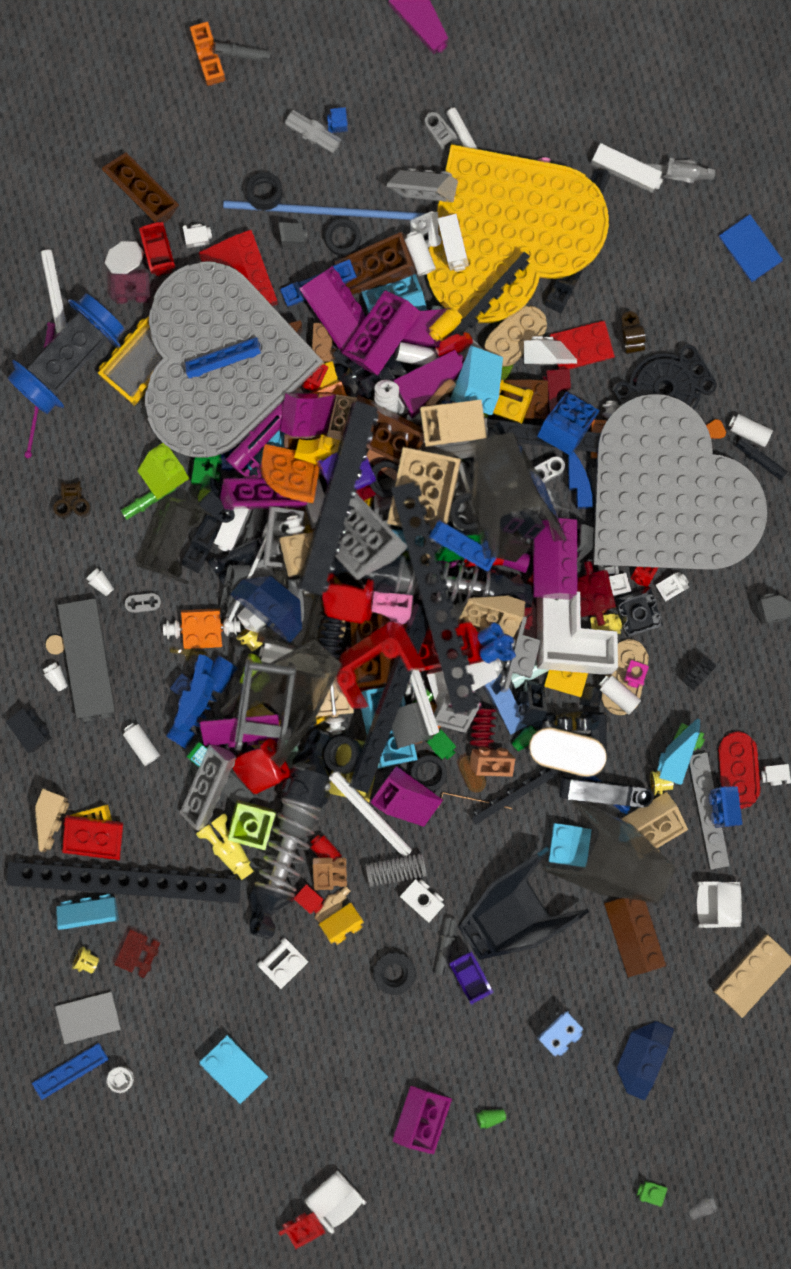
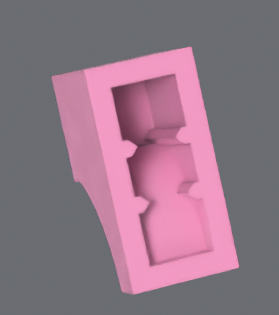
[372,592,413,624]

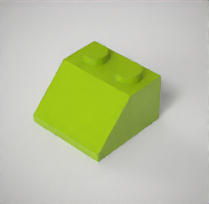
[138,443,189,500]

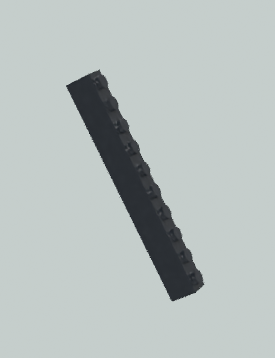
[297,401,379,596]

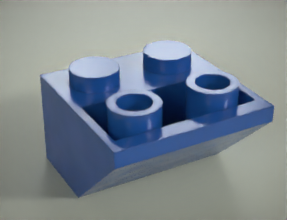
[709,786,742,828]

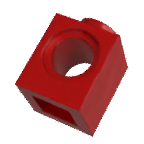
[294,884,324,914]

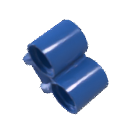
[478,623,516,664]

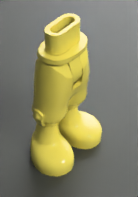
[196,813,254,880]

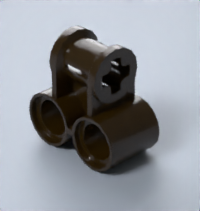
[622,311,646,354]
[53,481,91,519]

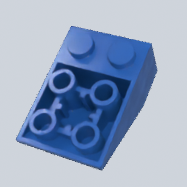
[537,392,600,456]

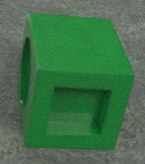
[427,730,456,760]

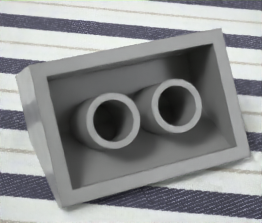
[387,168,458,203]
[263,507,304,568]

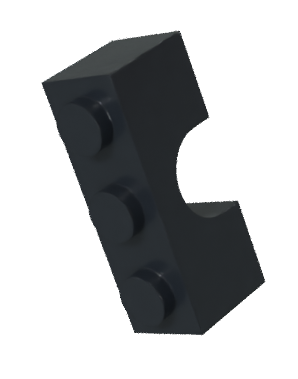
[489,501,546,540]

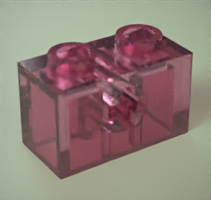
[111,273,151,304]

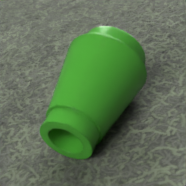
[476,1109,506,1129]

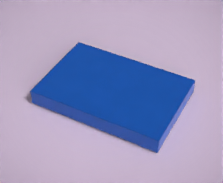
[719,215,783,283]

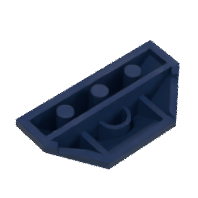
[230,576,302,644]
[617,1021,674,1101]

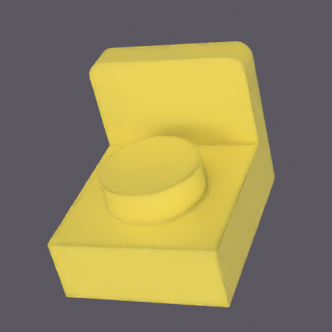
[590,614,622,634]

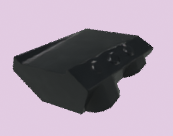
[615,587,663,637]

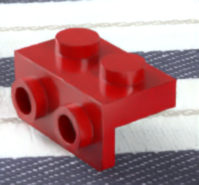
[278,1212,326,1249]

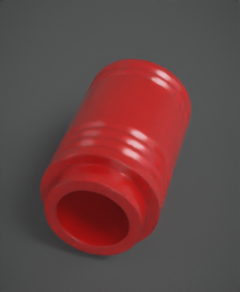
[310,835,342,862]

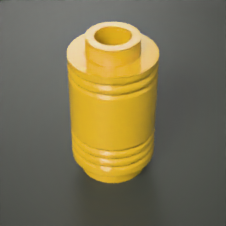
[429,308,463,341]

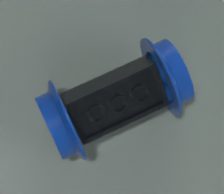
[8,293,125,414]

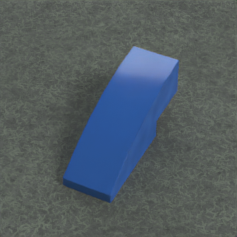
[568,452,593,509]

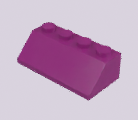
[299,266,366,352]
[342,291,421,375]
[220,478,307,510]
[533,518,577,600]
[200,715,280,748]

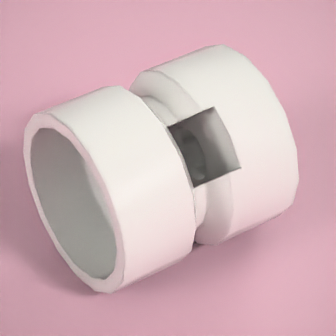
[107,1066,134,1093]

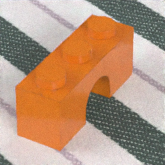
[190,22,225,86]

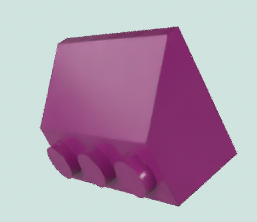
[392,1086,452,1155]

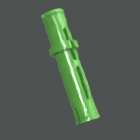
[121,489,175,520]

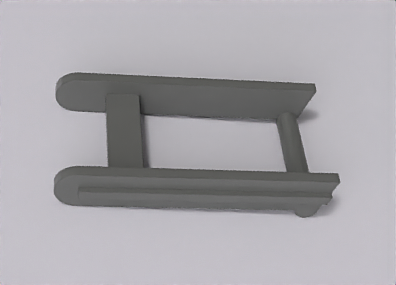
[235,657,296,756]

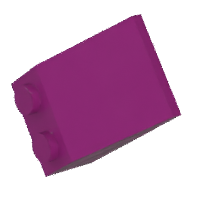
[280,393,336,437]

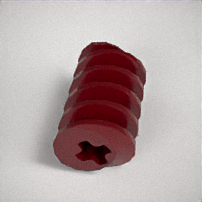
[470,708,497,749]

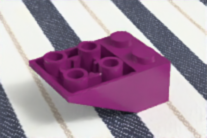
[370,766,443,827]

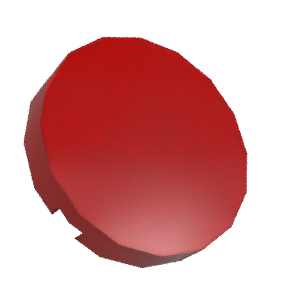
[436,332,473,357]

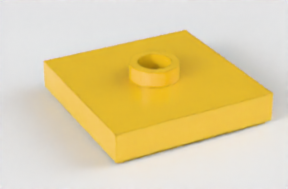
[545,670,588,697]

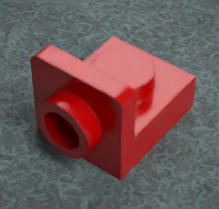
[302,364,329,391]
[631,567,658,587]

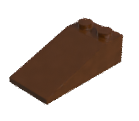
[334,232,417,295]

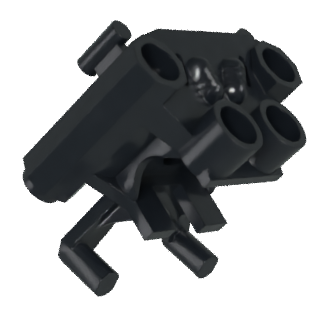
[333,351,409,401]
[540,711,607,776]

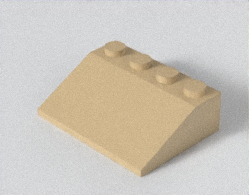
[387,447,461,531]

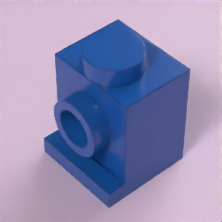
[327,107,348,133]

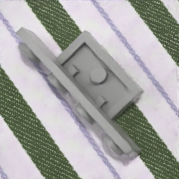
[499,616,541,693]

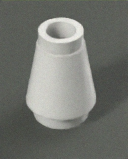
[86,568,114,596]
[43,662,68,692]

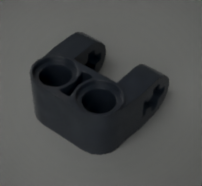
[197,478,235,523]

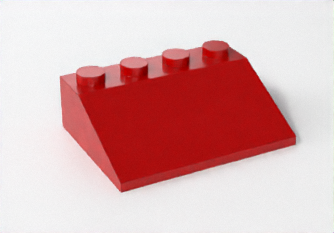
[199,230,278,306]

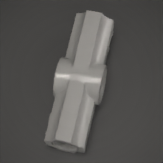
[285,110,341,154]

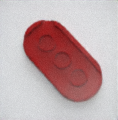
[718,732,760,809]

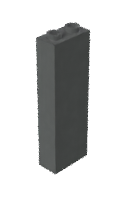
[58,598,116,722]

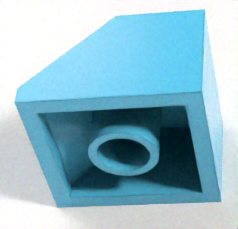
[548,823,592,868]

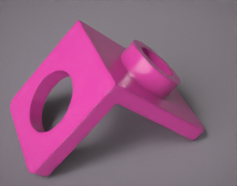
[624,660,649,689]

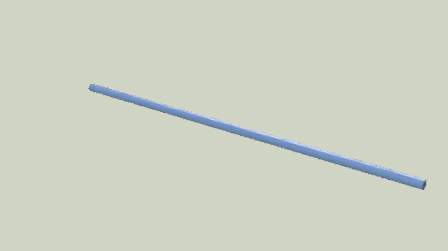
[223,201,426,220]

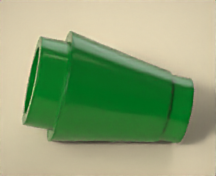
[512,726,538,752]

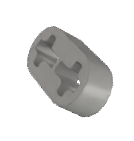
[125,593,161,613]

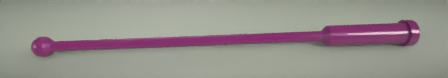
[24,323,56,458]

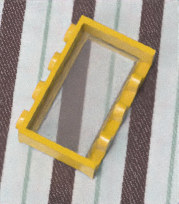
[98,316,163,406]

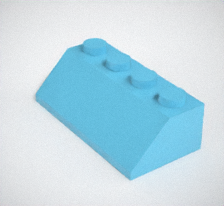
[361,687,417,769]

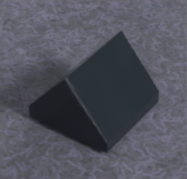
[591,169,610,192]
[580,686,602,709]

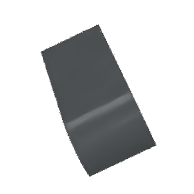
[220,565,252,617]

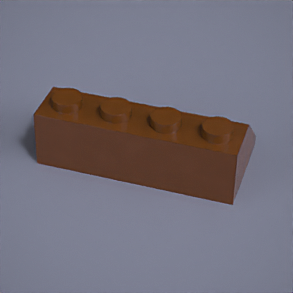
[102,152,179,223]
[340,395,425,464]
[351,612,396,688]
[604,892,666,977]

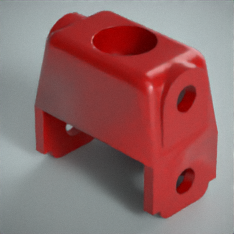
[139,222,175,276]
[322,573,374,623]
[232,738,290,794]

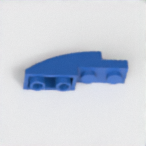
[174,655,216,733]

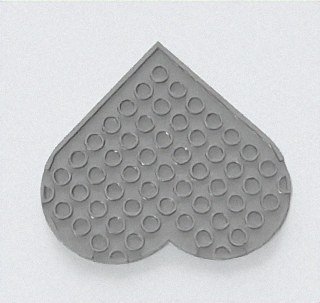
[145,262,325,458]
[593,394,767,570]

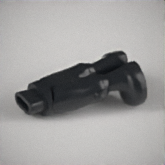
[208,536,266,585]

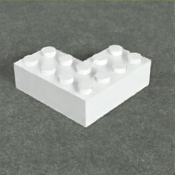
[537,592,618,675]

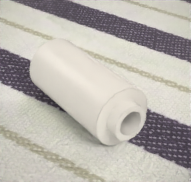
[404,231,436,276]
[395,342,439,366]
[729,414,773,447]
[599,676,641,715]
[123,723,161,766]

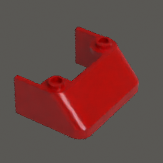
[337,622,425,708]

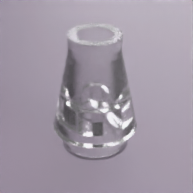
[688,1196,719,1220]

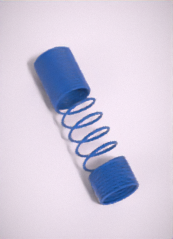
[166,655,238,749]

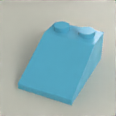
[450,346,503,415]
[657,719,700,785]
[199,1035,268,1104]

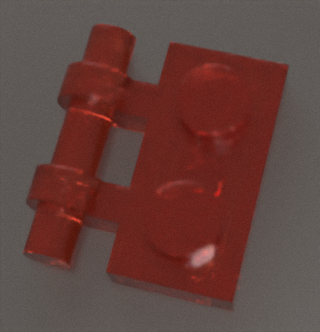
[114,929,160,978]

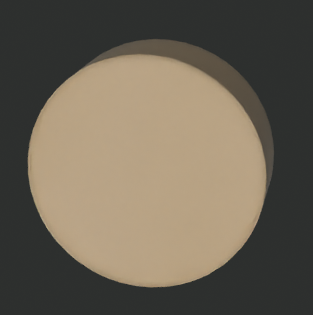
[46,635,65,655]

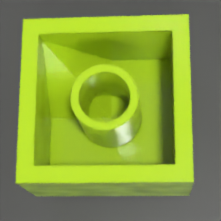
[228,800,275,850]

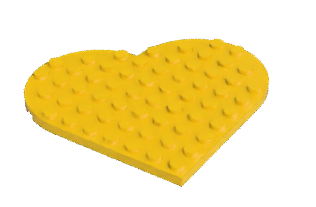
[427,145,609,323]

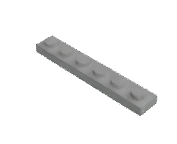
[689,752,730,870]

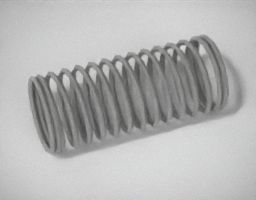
[366,853,427,887]

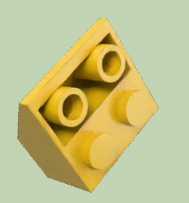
[319,903,364,944]

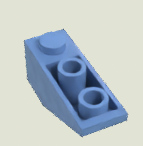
[483,674,527,735]

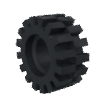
[682,655,717,691]

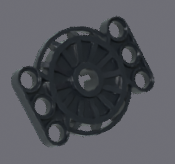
[614,345,717,410]

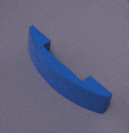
[281,259,357,307]

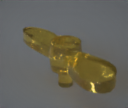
[170,649,206,661]

